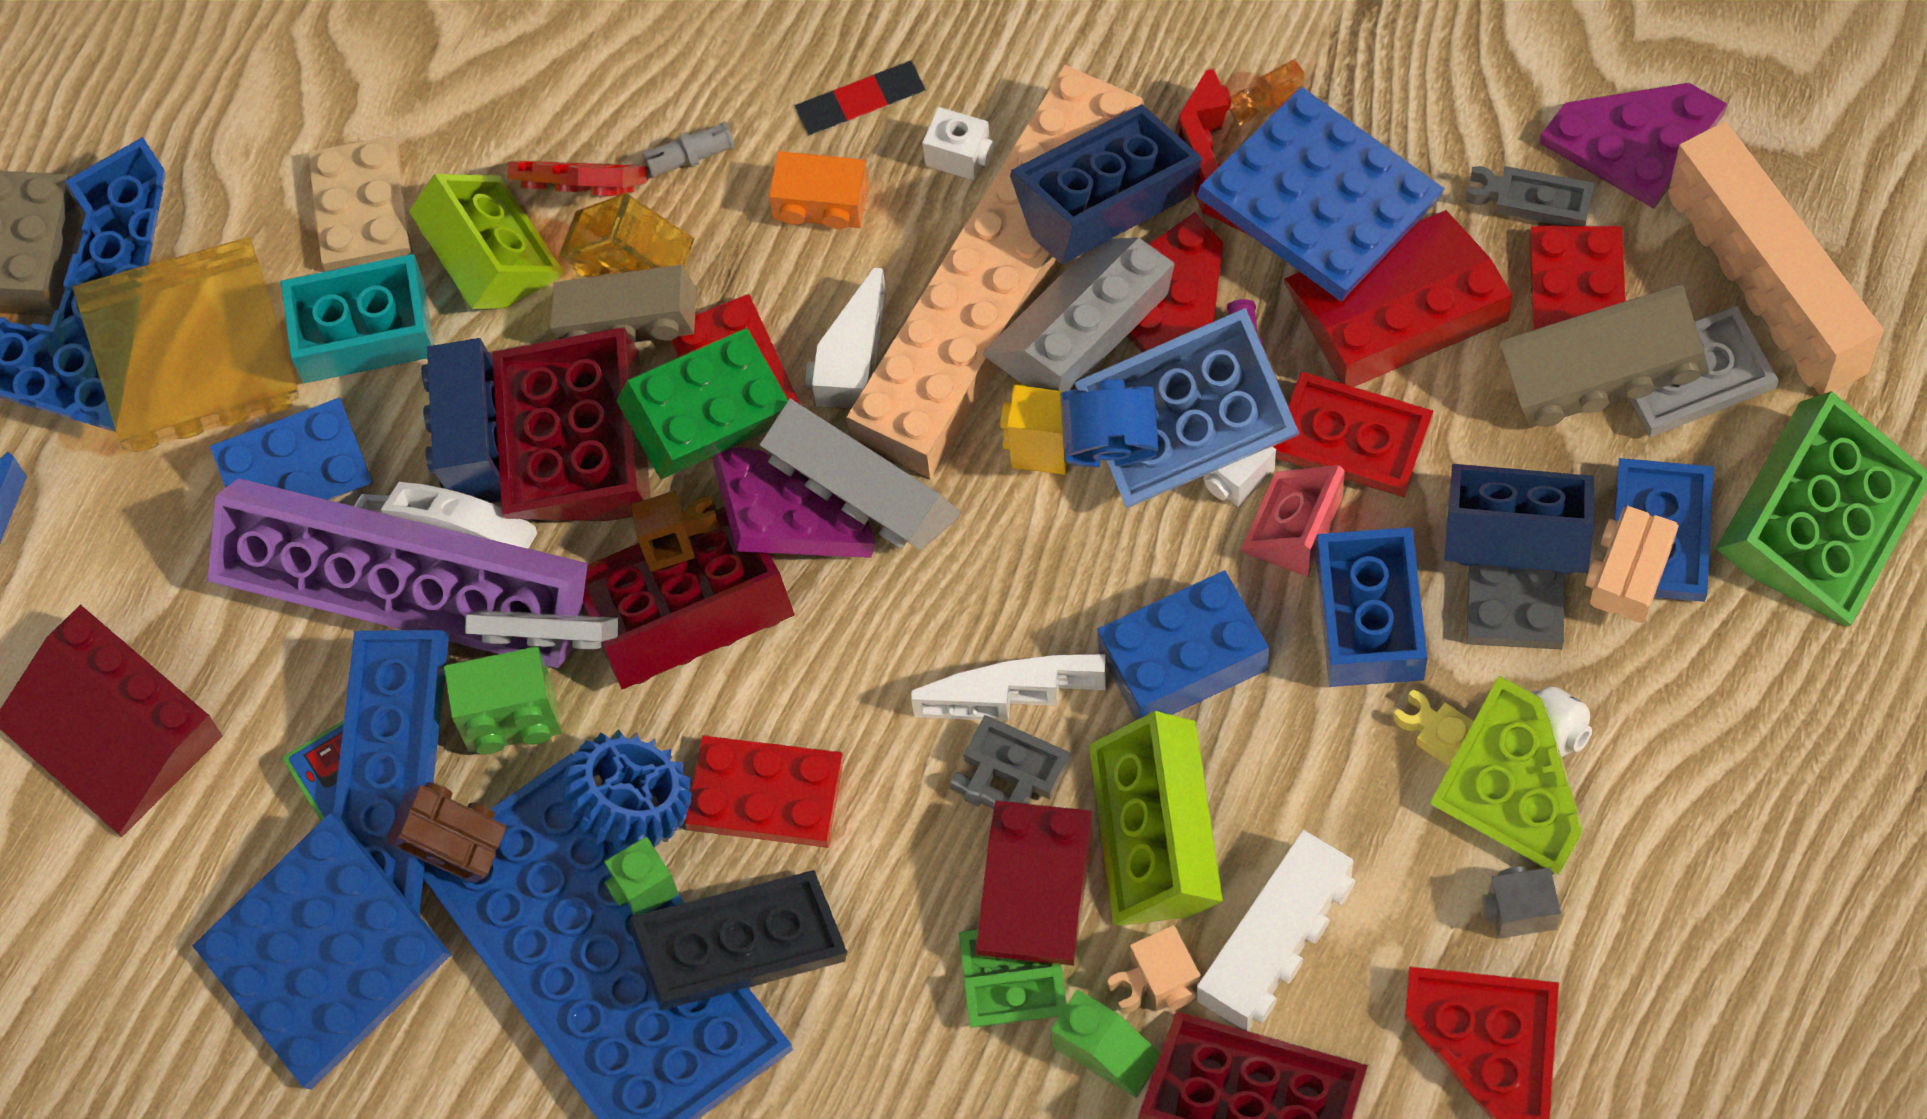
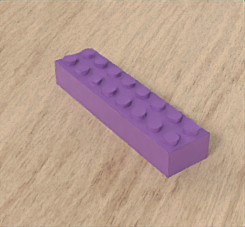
[207,478,588,668]

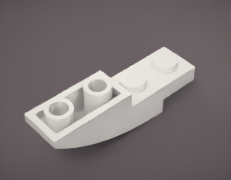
[354,482,537,548]

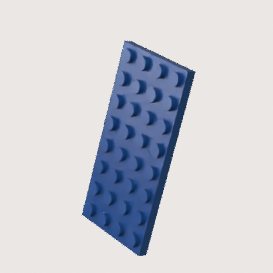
[423,753,793,1119]

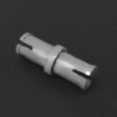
[642,121,735,178]

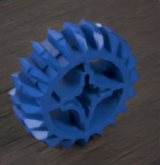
[561,729,692,852]

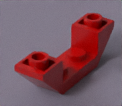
[1174,69,1252,237]

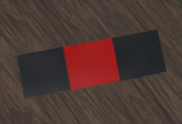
[795,60,926,136]

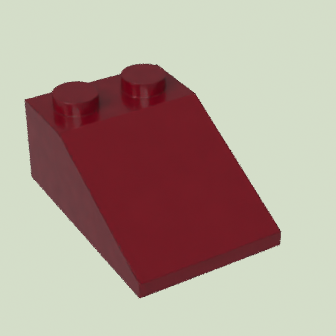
[976,800,1092,966]

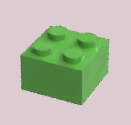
[444,646,562,754]

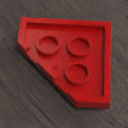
[508,160,647,196]
[1127,212,1223,353]
[1404,966,1559,1119]

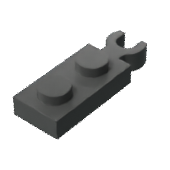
[1466,166,1594,226]

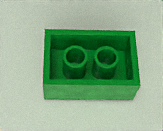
[616,328,788,480]

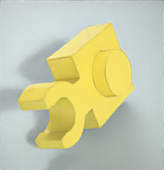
[1393,690,1474,767]

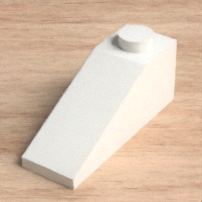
[806,268,886,409]

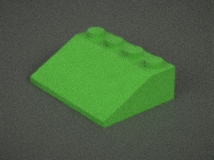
[1715,391,1927,626]

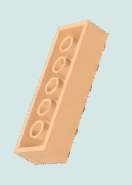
[1668,121,1884,395]

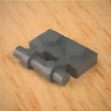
[949,715,1071,809]

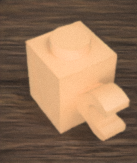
[1107,925,1201,1014]

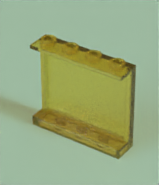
[72,236,300,452]

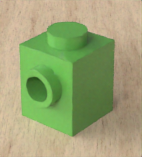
[604,836,679,916]

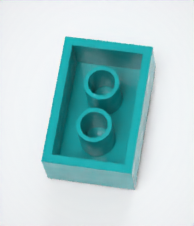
[280,254,434,384]

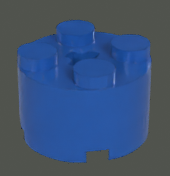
[1060,379,1159,467]

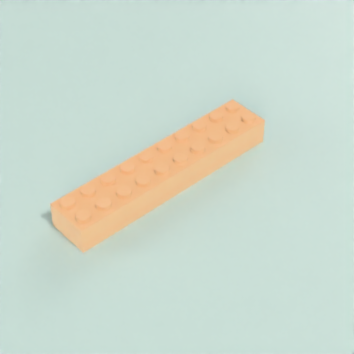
[846,65,1144,480]

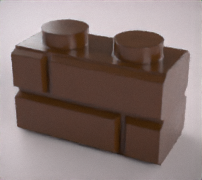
[386,782,506,883]

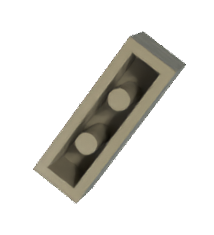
[550,264,697,342]

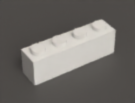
[1197,830,1356,1031]

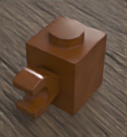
[631,491,720,572]

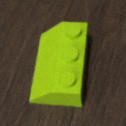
[409,174,564,309]

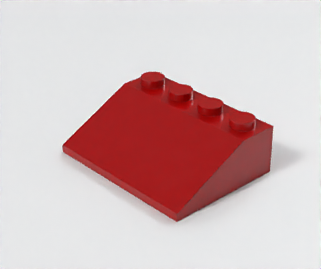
[1284,210,1512,387]

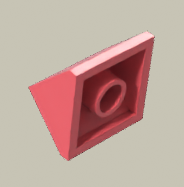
[1241,465,1345,577]

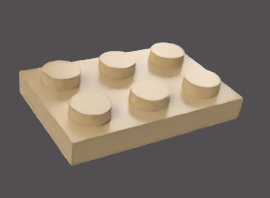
[308,136,412,271]

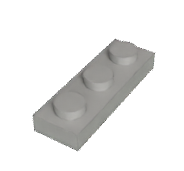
[465,610,618,649]

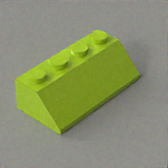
[1089,711,1223,926]

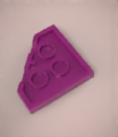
[1539,82,1727,209]
[713,447,876,558]

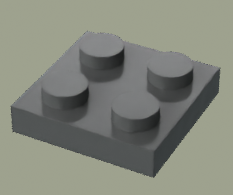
[1466,564,1565,649]

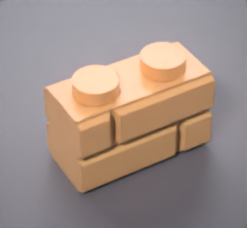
[1585,506,1679,623]

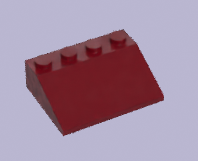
[492,327,651,521]
[582,506,795,690]
[0,604,223,838]
[1138,1011,1368,1119]

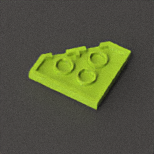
[1429,676,1584,875]

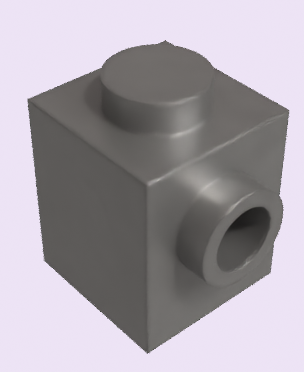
[1482,866,1561,939]

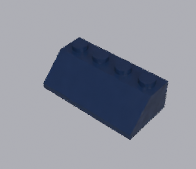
[1010,104,1203,264]

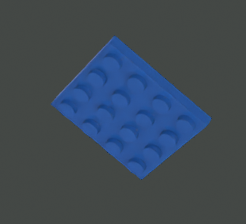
[1196,86,1445,302]
[192,813,452,1090]

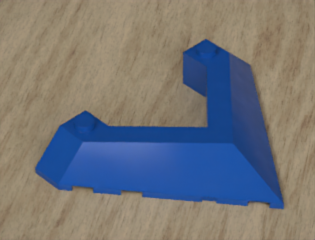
[0,137,166,432]

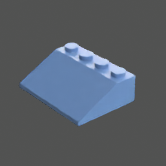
[1075,308,1300,508]

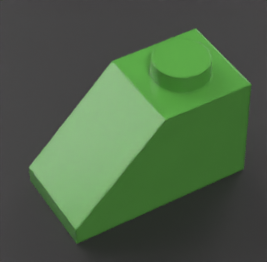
[1050,989,1160,1098]

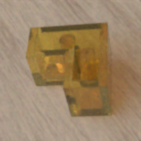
[559,193,695,277]

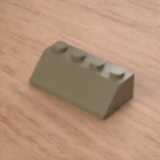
[1500,283,1710,428]

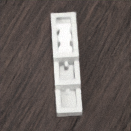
[911,654,1107,721]

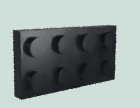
[629,870,848,1011]

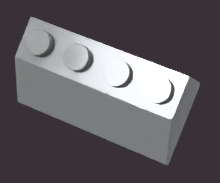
[983,238,1175,392]
[760,398,962,550]

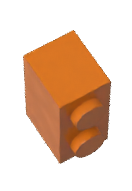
[769,151,869,229]

